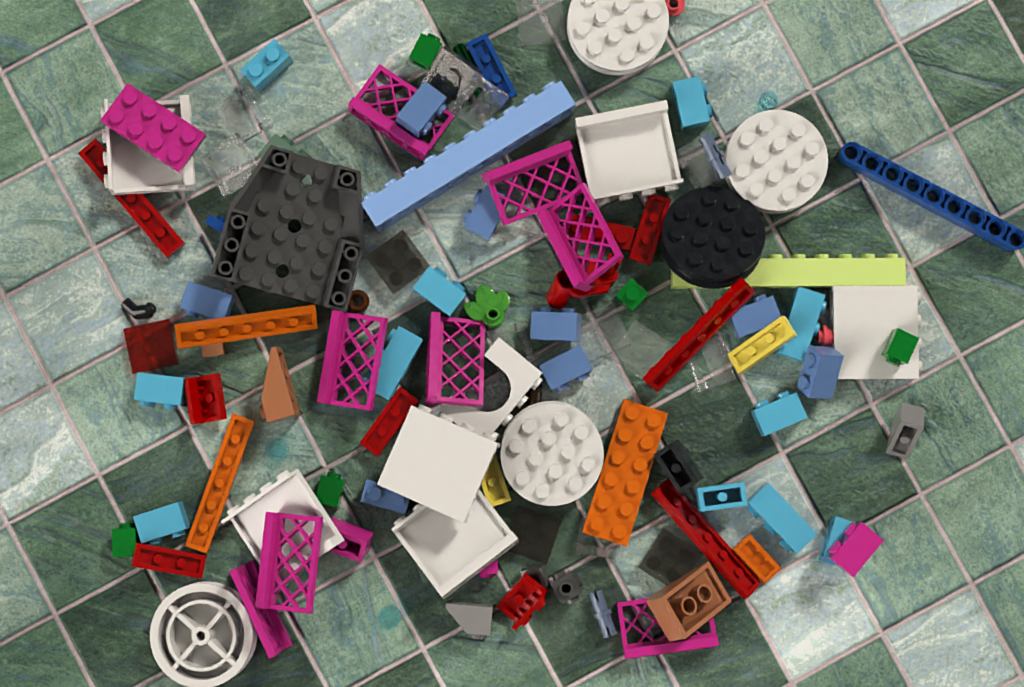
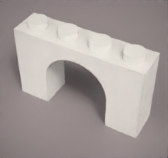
[439,337,543,437]

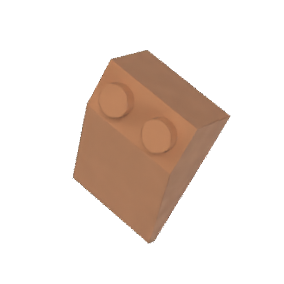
[259,346,301,423]
[646,561,732,641]

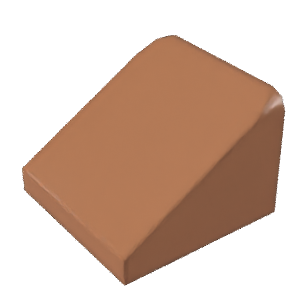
[202,342,226,358]

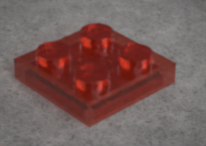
[123,319,180,374]

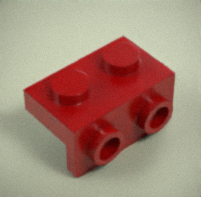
[184,373,227,424]
[496,573,547,630]

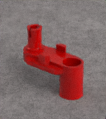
[545,253,622,309]

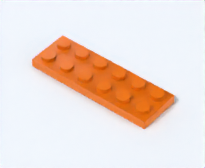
[582,399,668,547]

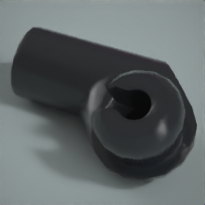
[121,298,156,320]

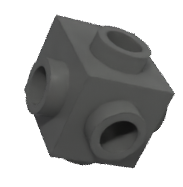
[548,569,583,605]

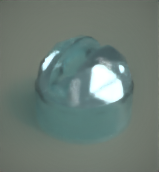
[759,91,778,111]

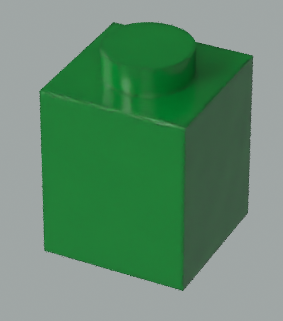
[409,33,443,73]
[614,278,649,313]
[881,328,919,367]
[316,471,346,508]
[112,523,141,557]

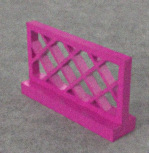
[348,64,455,161]
[481,140,583,226]
[537,182,624,292]
[317,310,388,411]
[425,312,485,407]
[255,512,323,614]
[229,560,293,659]
[617,598,719,660]

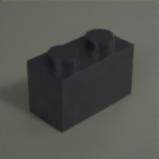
[654,439,704,494]

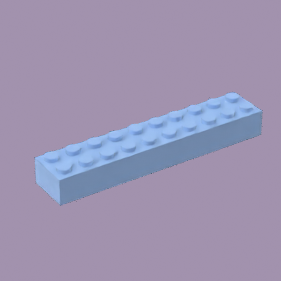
[361,81,576,233]

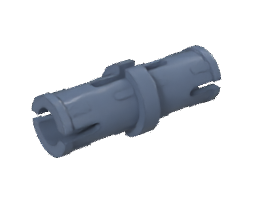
[698,133,732,181]
[588,589,617,638]

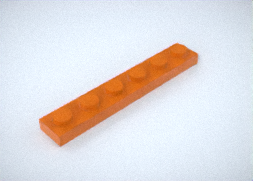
[174,305,318,349]
[185,413,256,554]

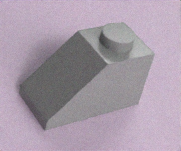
[886,402,924,459]
[445,601,493,639]

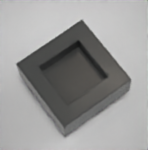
[520,564,550,589]

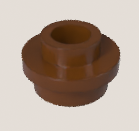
[348,290,370,313]

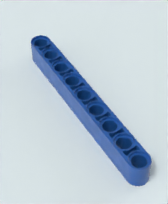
[837,142,1024,252]

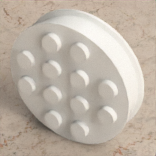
[567,0,669,76]
[724,110,828,214]
[500,401,604,506]
[150,581,258,687]

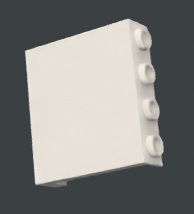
[101,95,196,195]
[574,100,684,206]
[829,286,922,380]
[377,404,501,523]
[221,469,344,581]
[391,490,519,599]

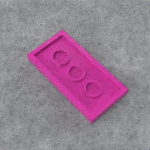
[101,83,206,174]

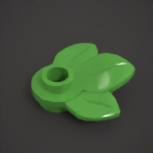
[464,285,510,327]

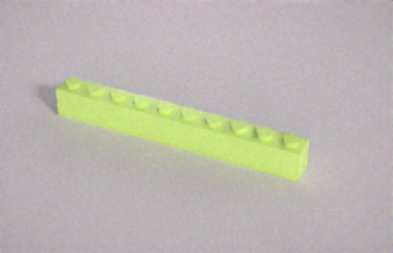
[671,254,906,289]

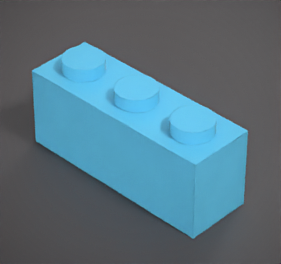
[775,286,827,362]
[364,326,424,401]
[746,482,817,553]

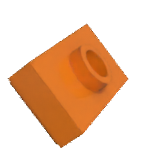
[732,533,781,584]

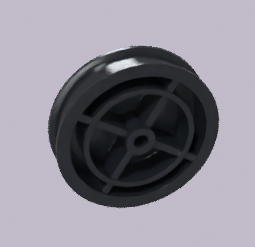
[660,187,766,289]

